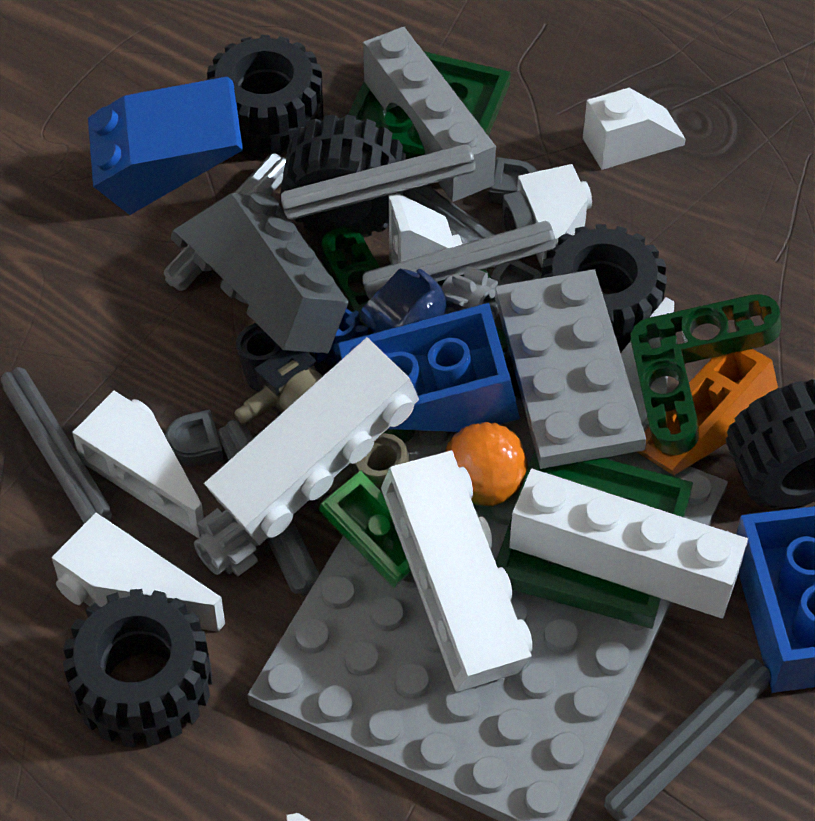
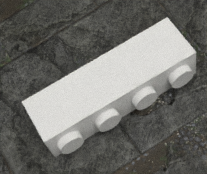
[204,337,419,545]
[381,450,532,692]
[509,468,748,619]

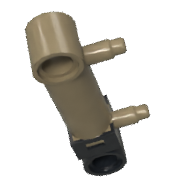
[234,323,409,500]

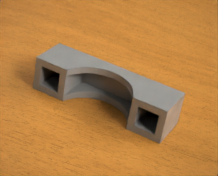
[363,26,496,202]

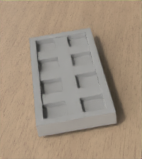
[495,269,646,469]

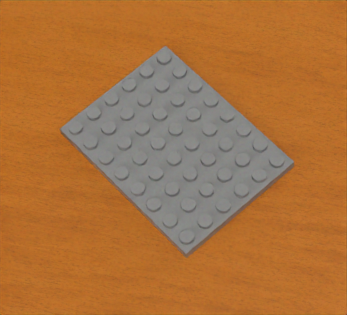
[247,396,728,821]

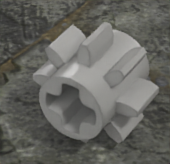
[441,266,499,319]
[194,508,258,577]

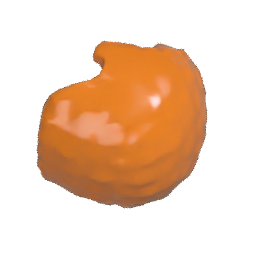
[445,422,528,507]

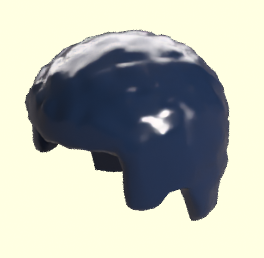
[360,268,446,333]

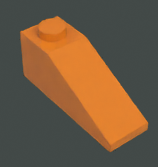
[637,349,778,475]

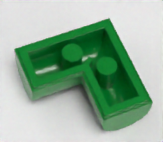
[319,470,412,588]

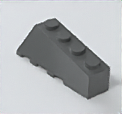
[170,192,348,353]

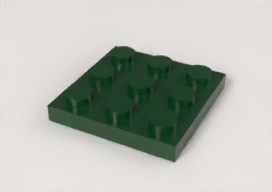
[348,51,511,159]
[496,450,694,629]

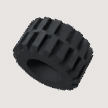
[207,35,324,156]
[281,115,406,238]
[541,224,667,350]
[726,379,815,509]
[63,589,212,747]

